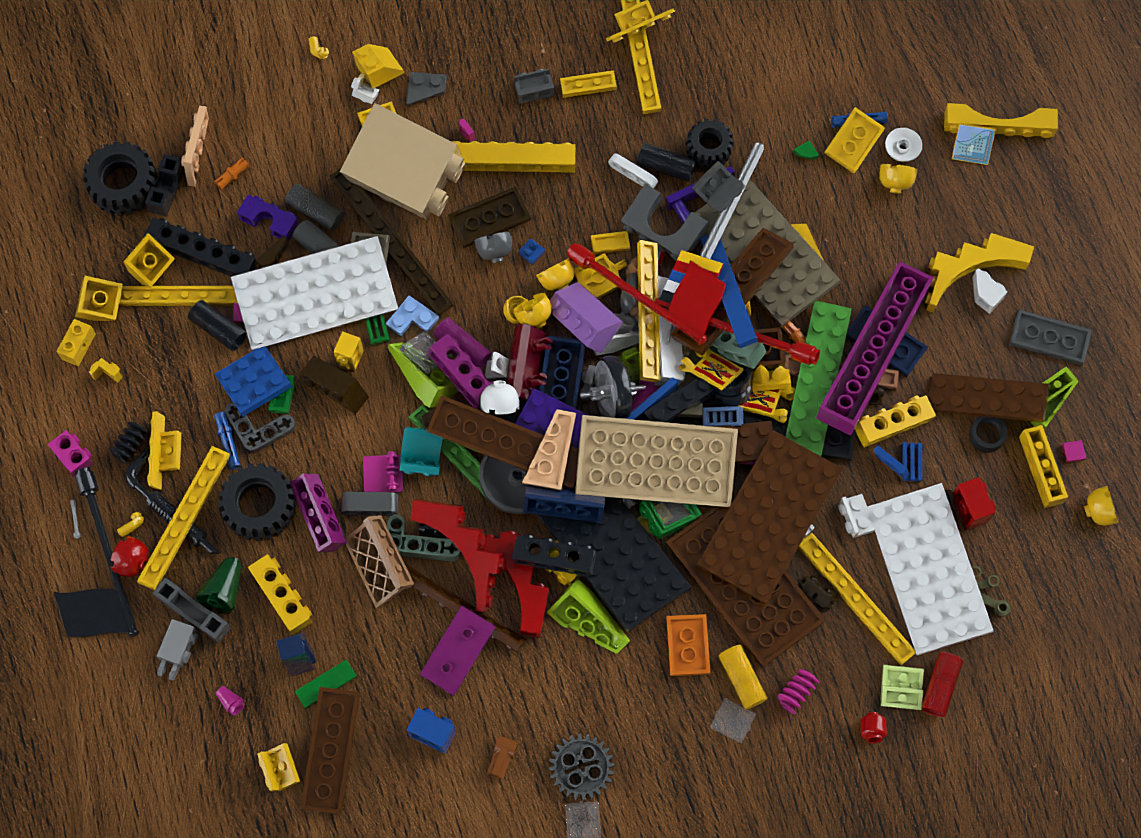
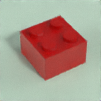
[953,477,996,531]

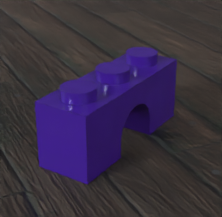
[237,194,299,243]

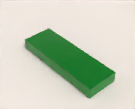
[295,659,357,709]

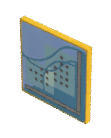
[951,123,996,165]

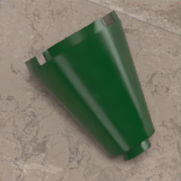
[196,557,242,614]

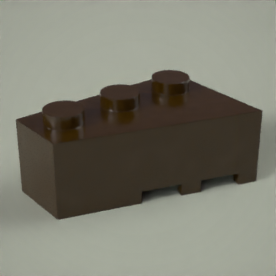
[300,356,369,415]

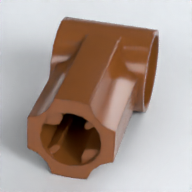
[487,735,519,779]

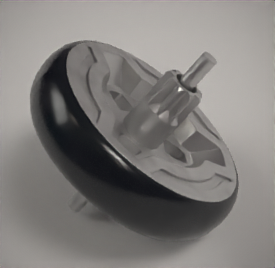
[580,356,646,419]

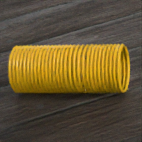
[718,645,768,709]

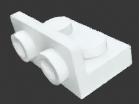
[838,494,875,538]

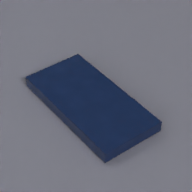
[846,305,928,378]

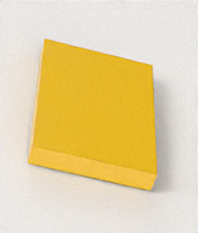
[824,107,885,173]

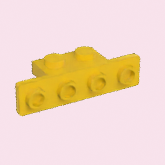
[606,0,675,43]
[147,411,182,490]

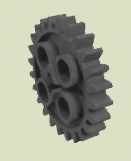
[549,734,615,801]

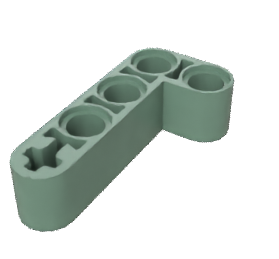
[387,515,462,562]

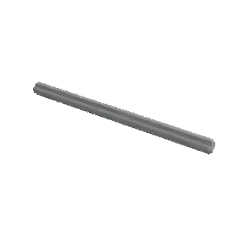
[699,142,764,259]

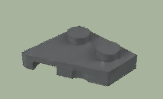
[407,72,447,107]

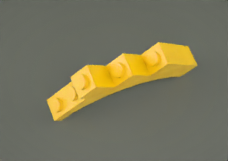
[925,233,1034,312]

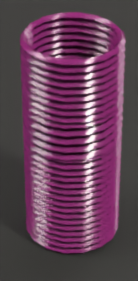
[434,318,491,369]

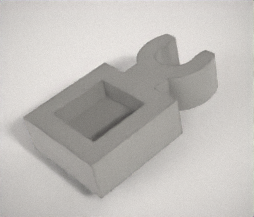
[581,365,596,401]

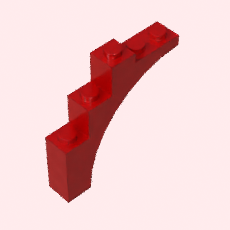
[410,499,506,612]
[481,530,549,638]

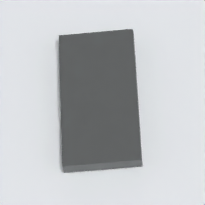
[1009,309,1092,366]

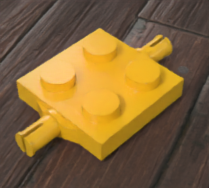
[574,253,627,299]

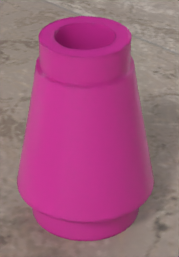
[216,686,245,716]

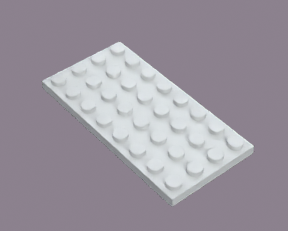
[231,236,398,351]
[867,483,994,656]

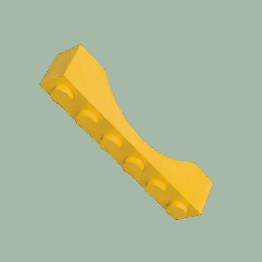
[944,103,1058,138]

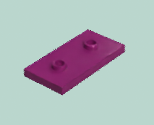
[420,606,496,696]

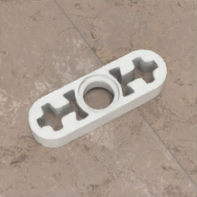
[608,154,658,189]

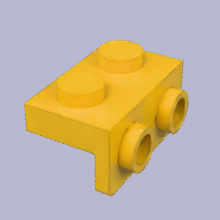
[257,743,300,791]

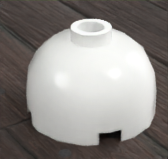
[480,380,519,414]

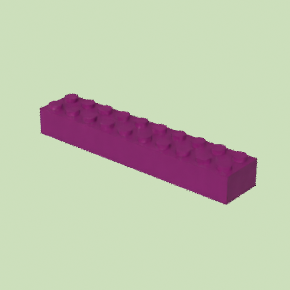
[816,261,934,436]

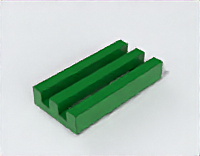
[365,314,390,346]

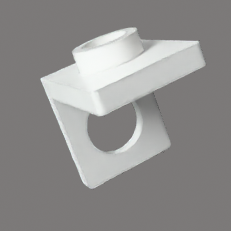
[485,352,510,380]

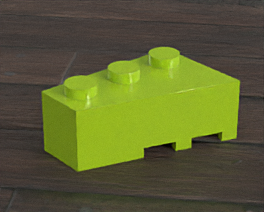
[1030,366,1078,429]

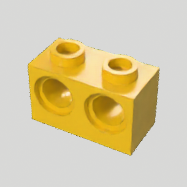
[334,331,364,371]

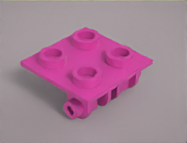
[363,451,403,493]

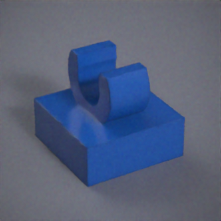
[519,238,545,265]

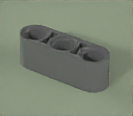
[341,492,399,516]

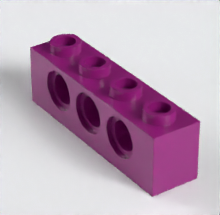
[428,334,493,410]
[290,473,347,552]

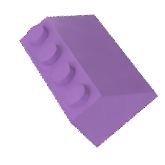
[549,282,623,353]

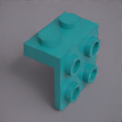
[399,427,442,477]

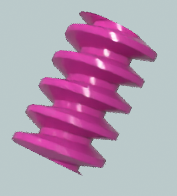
[777,669,820,715]

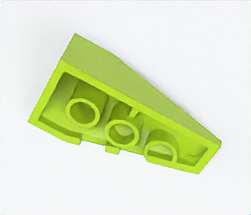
[388,342,459,408]
[547,578,630,654]

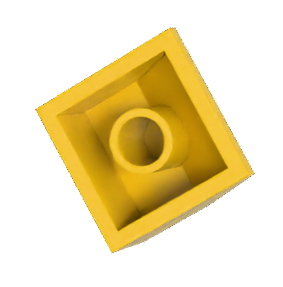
[352,44,404,89]
[124,233,175,287]
[75,276,123,321]

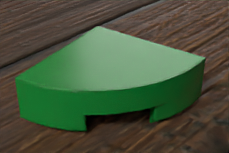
[793,141,819,160]

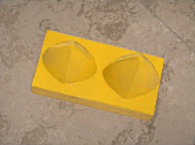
[751,365,791,391]

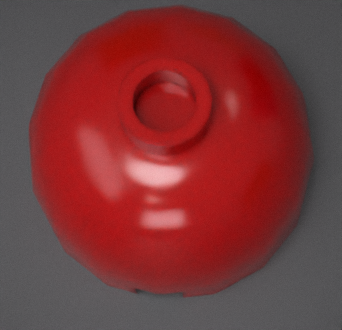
[111,536,149,577]

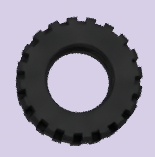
[83,141,158,216]
[218,463,296,541]

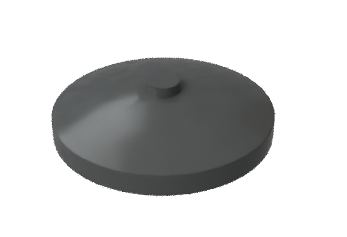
[479,455,527,514]

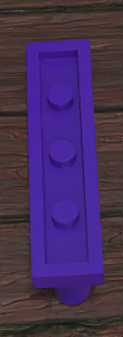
[665,166,735,224]

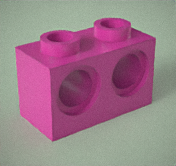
[47,430,93,478]

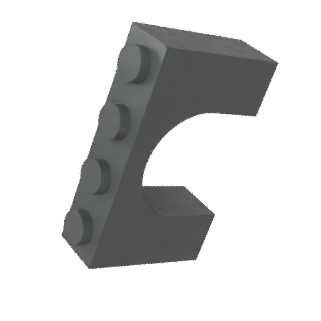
[621,184,709,261]

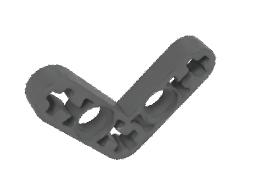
[225,402,296,453]

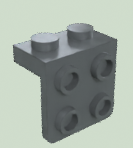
[692,161,745,212]

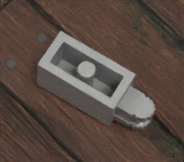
[157,619,198,681]

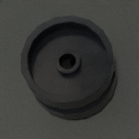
[712,359,752,407]

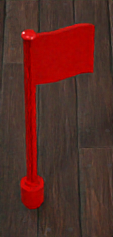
[567,243,726,345]

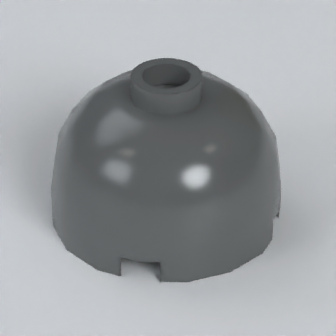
[474,232,512,263]

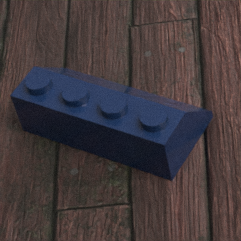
[523,485,605,523]

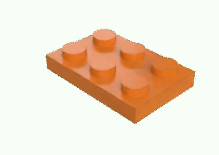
[666,614,710,676]

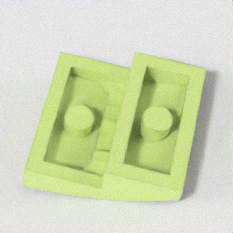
[881,664,924,710]

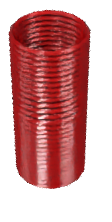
[921,652,964,717]

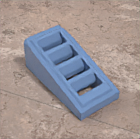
[702,406,743,427]

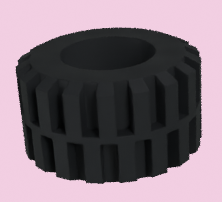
[686,118,733,170]

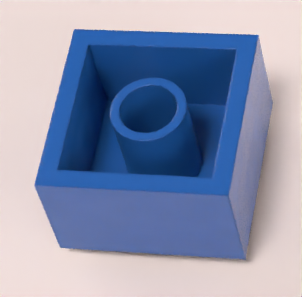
[407,708,456,754]

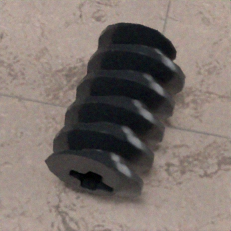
[109,422,151,465]

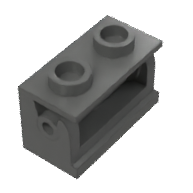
[514,69,554,104]

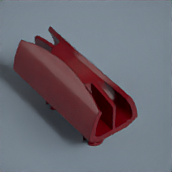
[506,324,553,407]

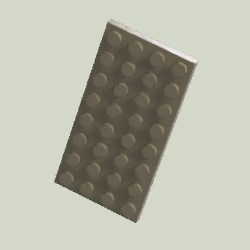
[695,179,841,327]

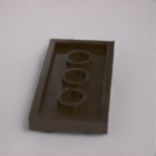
[448,186,531,249]

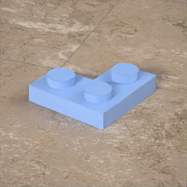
[386,296,439,336]

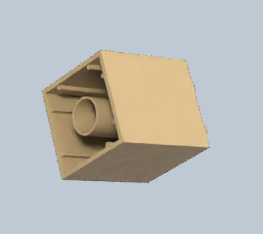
[340,103,466,220]

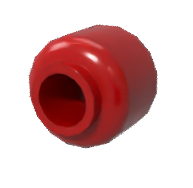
[860,712,887,744]

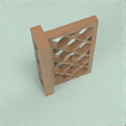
[345,515,414,608]

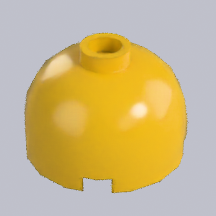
[879,164,917,194]
[536,258,574,291]
[513,293,552,328]
[1084,486,1118,526]

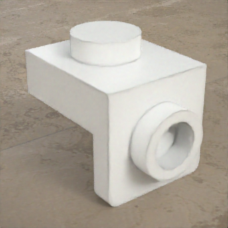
[351,73,379,104]

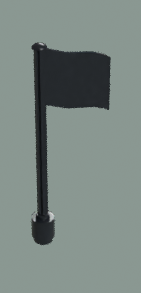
[54,467,140,637]

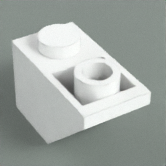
[972,268,1007,314]

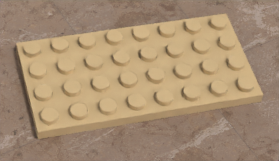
[575,415,738,507]

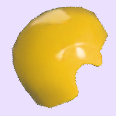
[503,296,525,324]

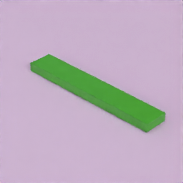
[409,404,487,499]

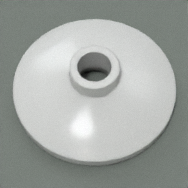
[885,128,922,162]

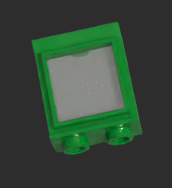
[639,500,702,540]

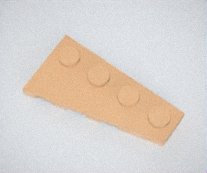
[522,409,576,491]

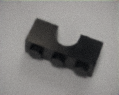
[145,154,185,217]

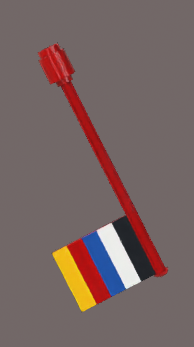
[654,250,820,365]

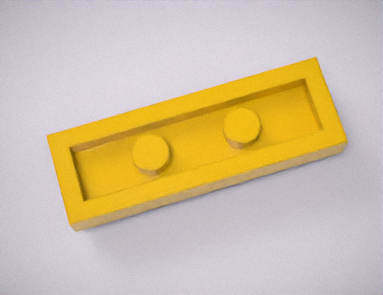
[560,70,617,98]

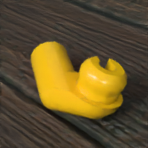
[309,37,329,59]
[117,512,144,537]

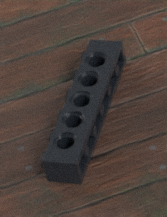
[143,218,257,277]

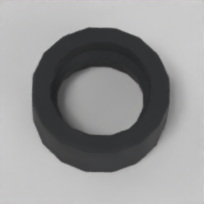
[968,416,1008,453]

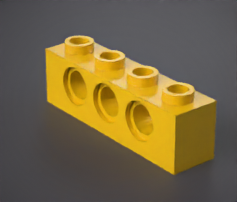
[855,395,936,448]
[1019,425,1068,508]
[248,554,312,635]

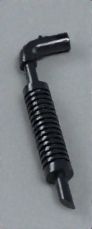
[125,451,221,554]

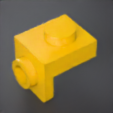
[89,358,122,383]

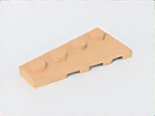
[181,106,209,187]

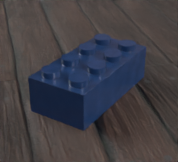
[539,336,586,409]

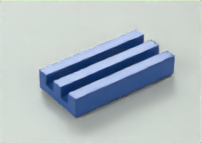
[902,442,922,482]
[874,445,910,479]

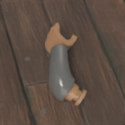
[620,257,639,322]

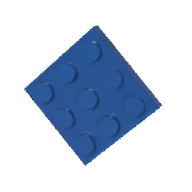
[215,346,292,417]

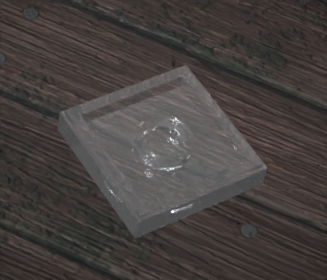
[400,332,452,373]

